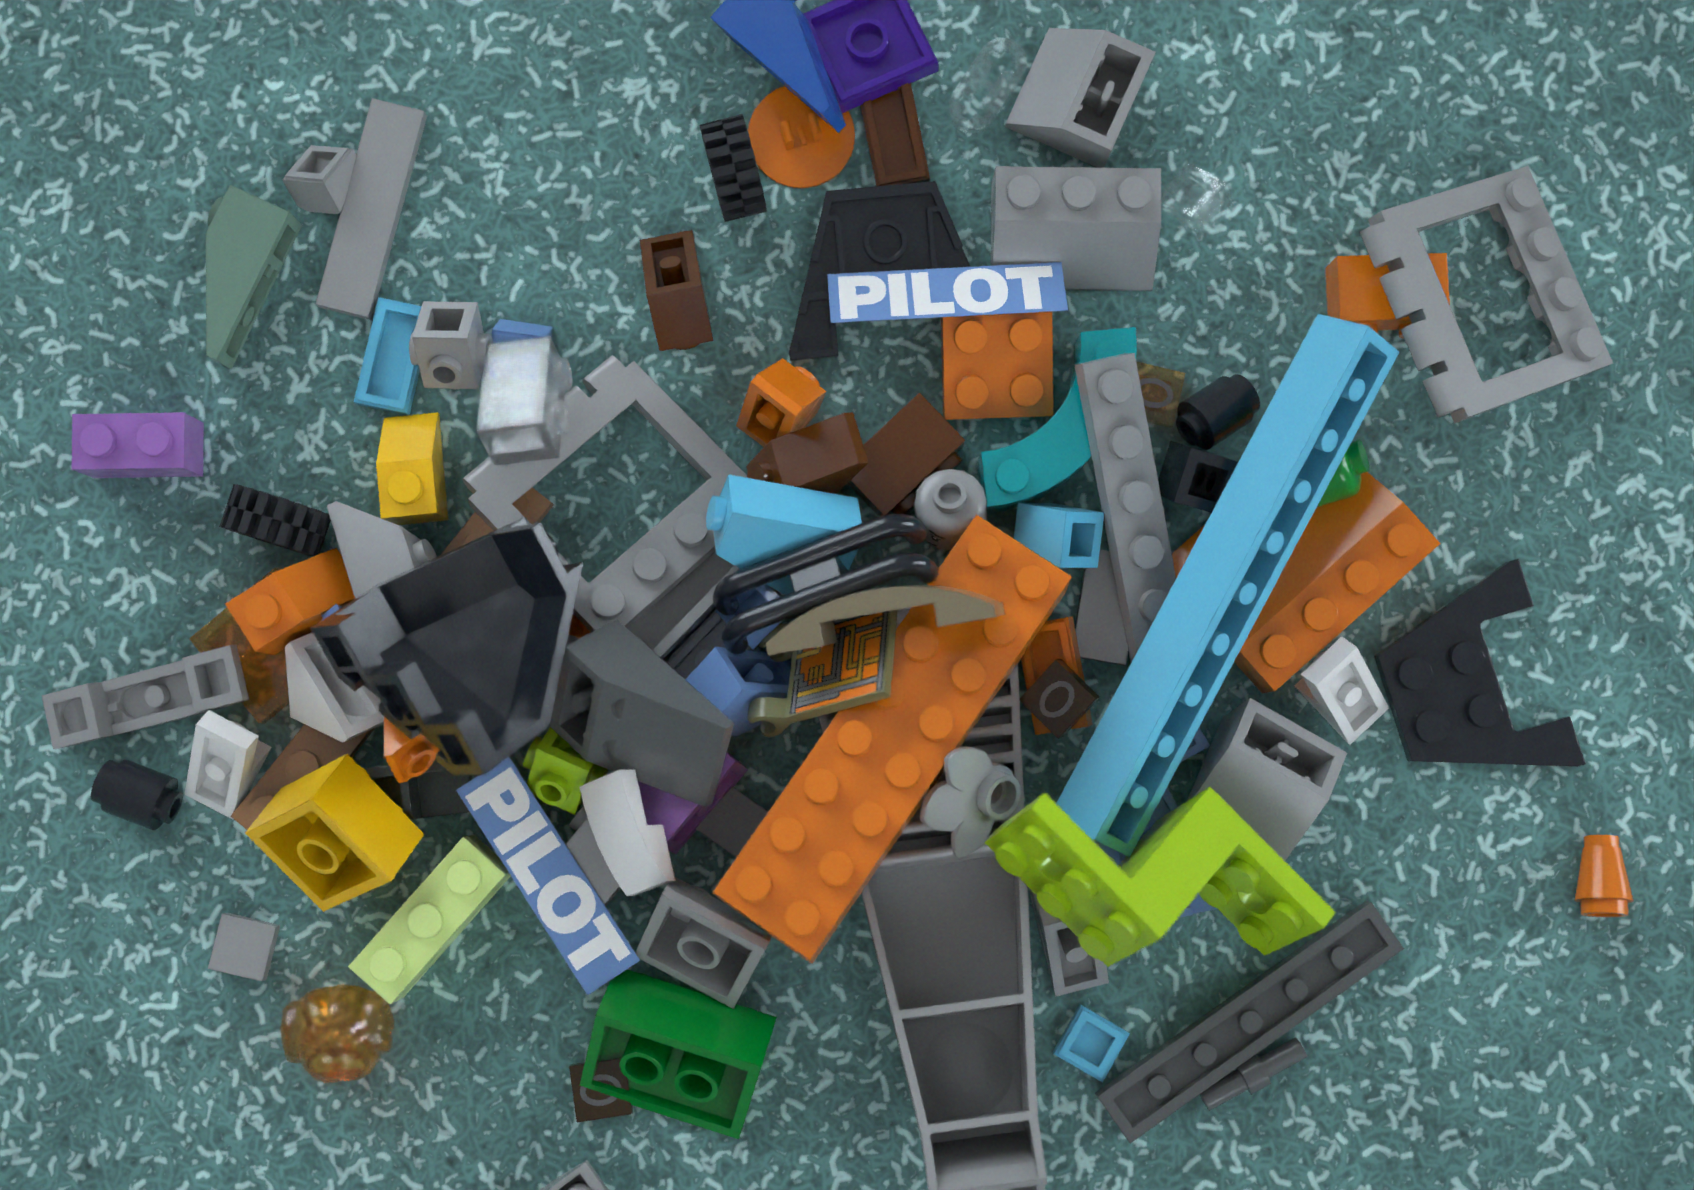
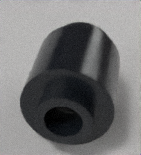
[1176,374,1260,450]
[91,760,183,830]

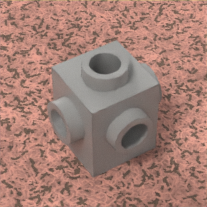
[409,301,494,389]

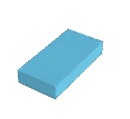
[354,297,422,415]

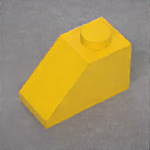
[376,412,449,525]

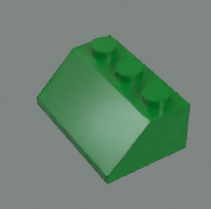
[580,969,777,1139]

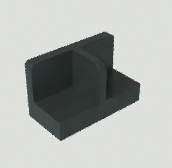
[364,759,472,820]

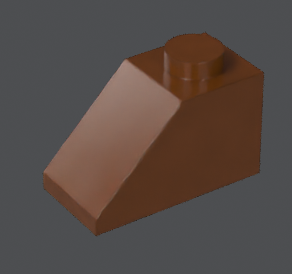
[640,230,713,351]
[746,413,869,494]

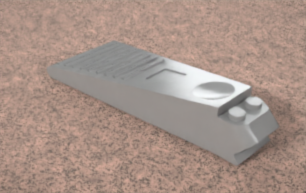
[818,607,1047,1190]

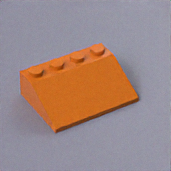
[1172,472,1441,693]

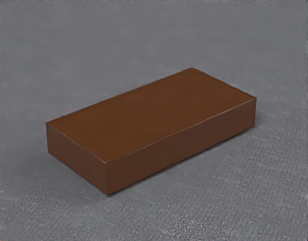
[860,83,930,186]

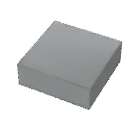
[208,913,280,981]

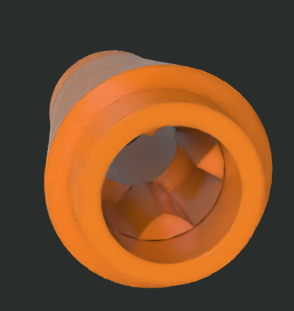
[1575,835,1634,917]

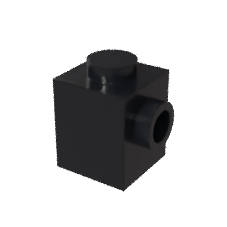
[1158,441,1238,513]

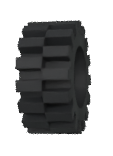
[700,114,767,222]
[219,484,331,557]

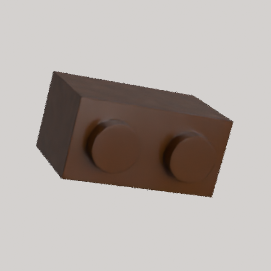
[847,392,965,517]

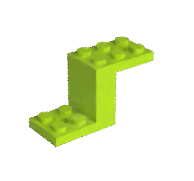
[984,787,1336,967]

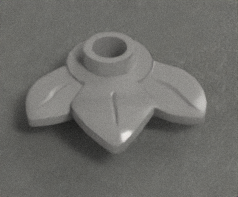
[920,747,1021,858]

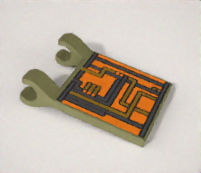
[747,609,898,737]

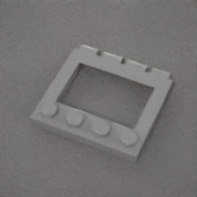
[1360,166,1613,424]
[462,355,747,632]

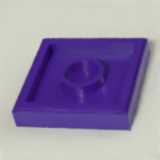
[803,0,939,113]

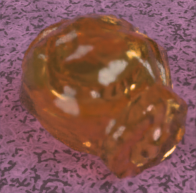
[280,984,395,1083]

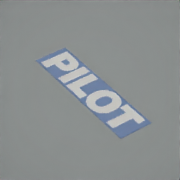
[827,262,1068,323]
[456,757,640,995]

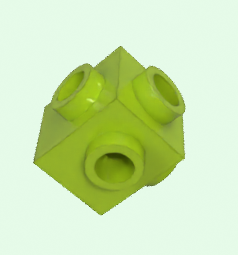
[523,727,609,815]

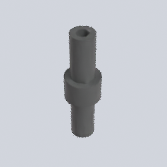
[1199,1037,1307,1111]

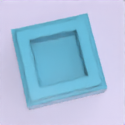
[1053,1004,1130,1083]

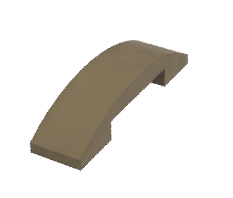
[766,585,1005,655]

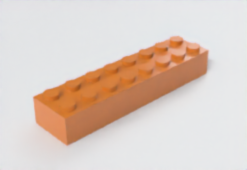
[713,514,1072,964]

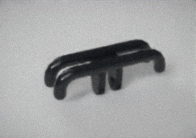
[713,514,938,655]

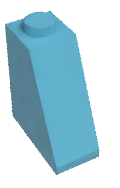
[706,474,862,595]

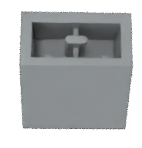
[1005,28,1156,168]
[1187,698,1347,861]

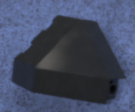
[310,517,583,775]

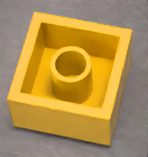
[245,754,424,912]

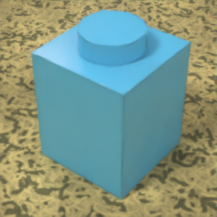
[1014,502,1104,568]

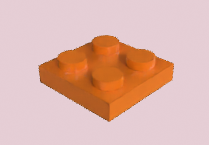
[941,312,1054,420]

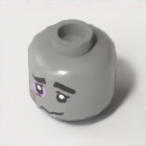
[914,469,987,551]

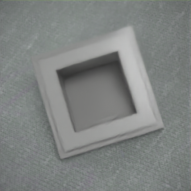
[282,145,356,214]

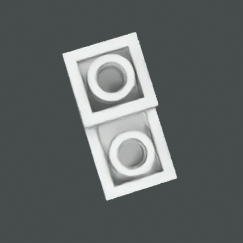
[579,770,675,896]

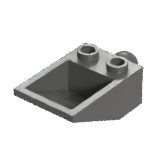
[550,620,734,807]

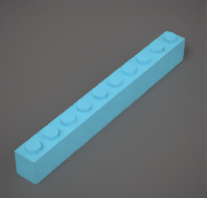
[1056,314,1399,857]

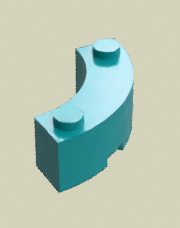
[977,327,1137,514]

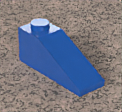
[710,0,846,133]

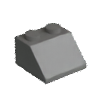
[635,877,772,1009]

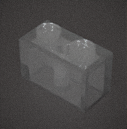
[476,336,572,466]

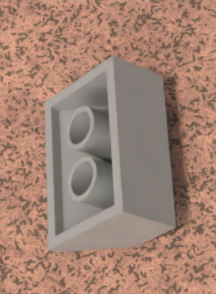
[991,166,1161,291]

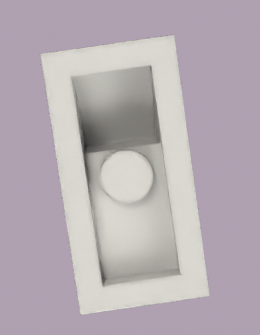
[1294,636,1389,745]
[184,710,272,819]

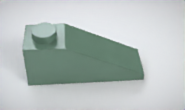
[206,185,302,369]

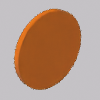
[748,86,855,188]

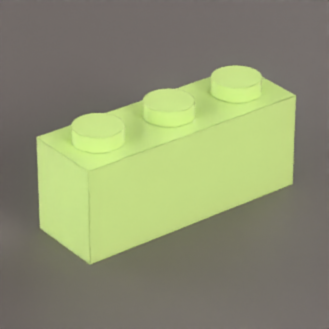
[348,835,511,1005]

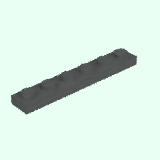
[1095,901,1404,1143]

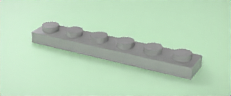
[1074,353,1176,662]

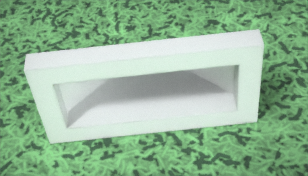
[285,632,384,743]

